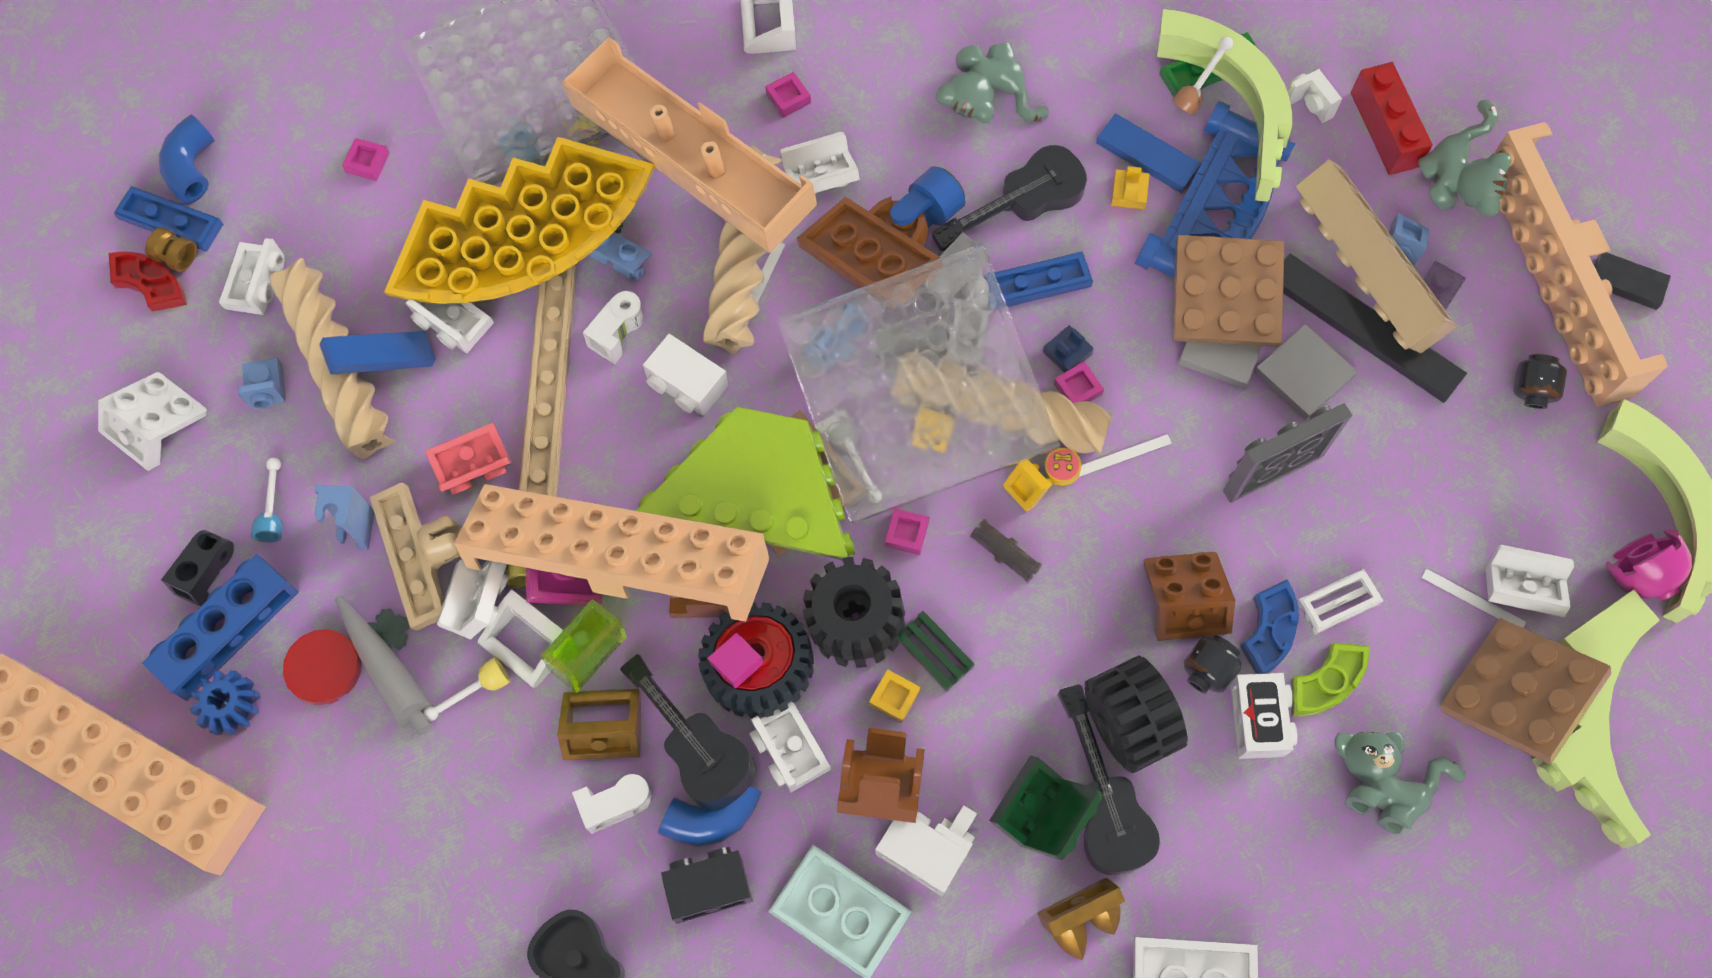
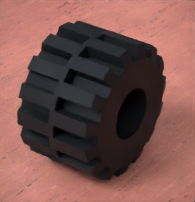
[803,557,905,668]
[1084,655,1188,773]

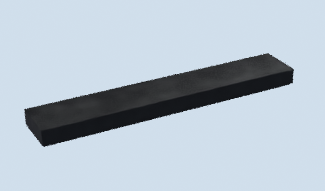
[1283,253,1467,403]

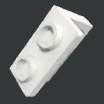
[780,132,860,194]
[219,238,284,315]
[406,299,494,354]
[1485,545,1574,617]
[437,560,508,639]
[749,701,831,793]

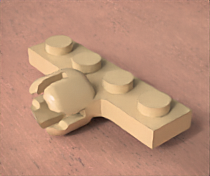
[370,482,461,631]

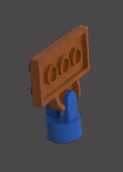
[796,166,966,310]

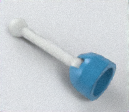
[251,457,283,542]

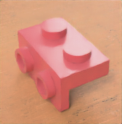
[425,422,511,495]

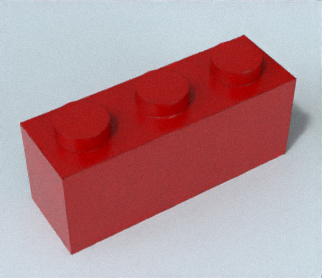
[1350,61,1433,175]

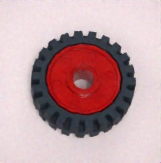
[698,602,814,718]

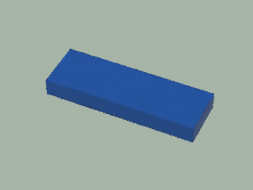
[1096,113,1201,193]
[114,186,224,252]
[983,251,1093,311]
[319,331,436,374]

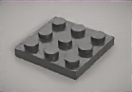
[1223,403,1353,503]

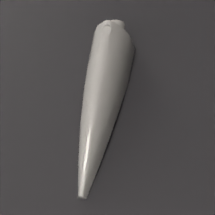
[335,596,434,735]

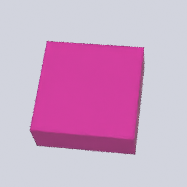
[765,71,811,118]
[342,138,389,181]
[1053,361,1104,403]
[885,508,930,555]
[708,633,764,689]

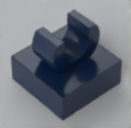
[1043,325,1094,373]

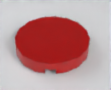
[283,629,361,705]

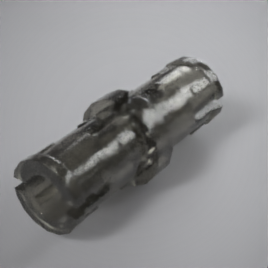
[970,519,1042,583]

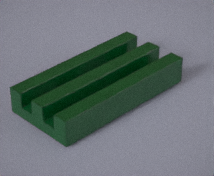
[897,611,975,692]

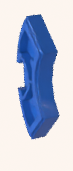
[1240,579,1299,674]

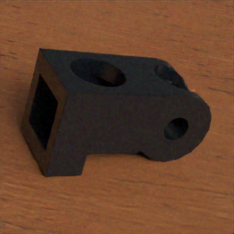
[161,530,234,607]

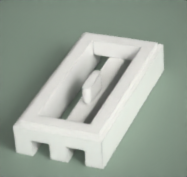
[1297,569,1383,635]

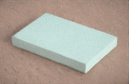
[768,845,912,978]

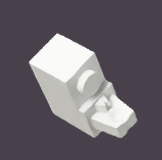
[875,805,977,897]

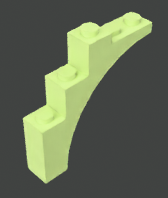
[1531,590,1660,849]

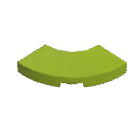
[1291,642,1370,717]

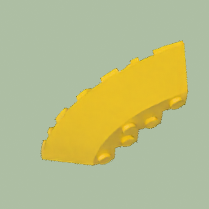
[384,137,655,304]

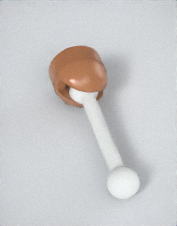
[1172,37,1233,115]

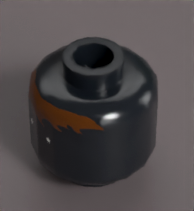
[1513,354,1567,409]
[1184,635,1241,694]

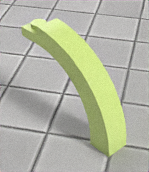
[1597,399,1712,623]

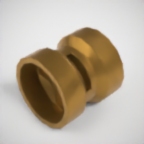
[145,227,197,272]

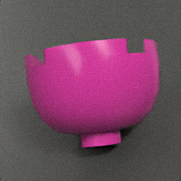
[1606,529,1692,600]

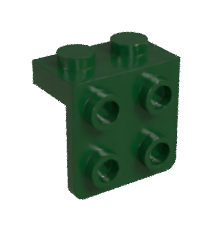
[989,755,1103,860]

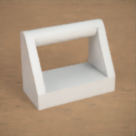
[740,0,796,54]
[478,589,575,688]

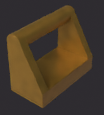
[557,688,641,760]

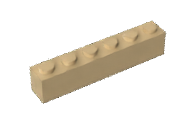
[1296,159,1457,353]

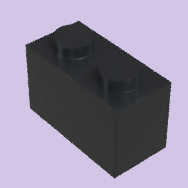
[661,847,753,924]

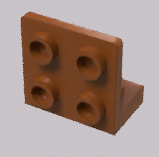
[1144,552,1236,641]

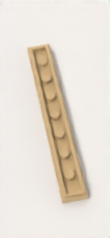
[519,263,578,497]

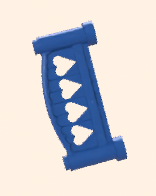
[1135,100,1295,278]

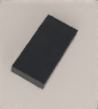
[1594,252,1671,310]

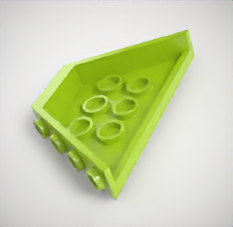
[636,407,856,562]

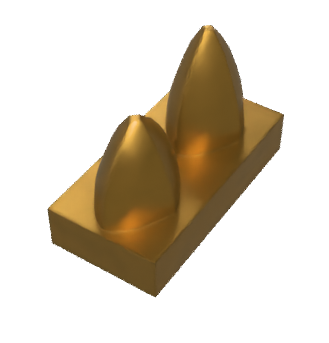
[1037,877,1125,960]

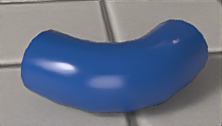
[158,114,215,204]
[658,786,762,847]

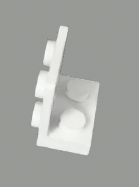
[98,372,207,471]

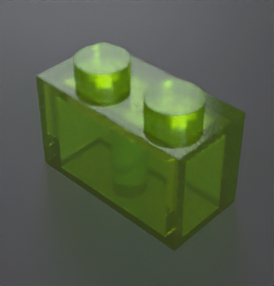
[540,599,627,693]

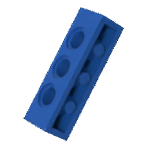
[142,553,299,701]

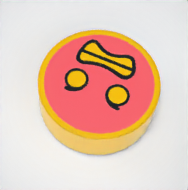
[1045,448,1081,486]

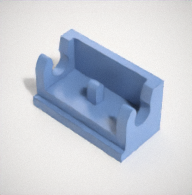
[315,485,375,549]

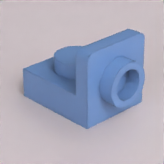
[1389,213,1429,266]
[238,358,285,408]

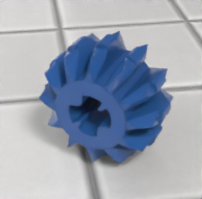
[189,670,261,736]

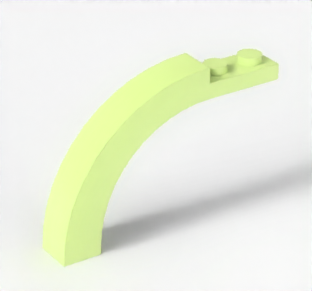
[1157,9,1292,202]

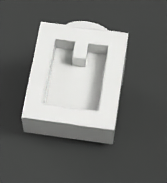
[1288,69,1342,123]

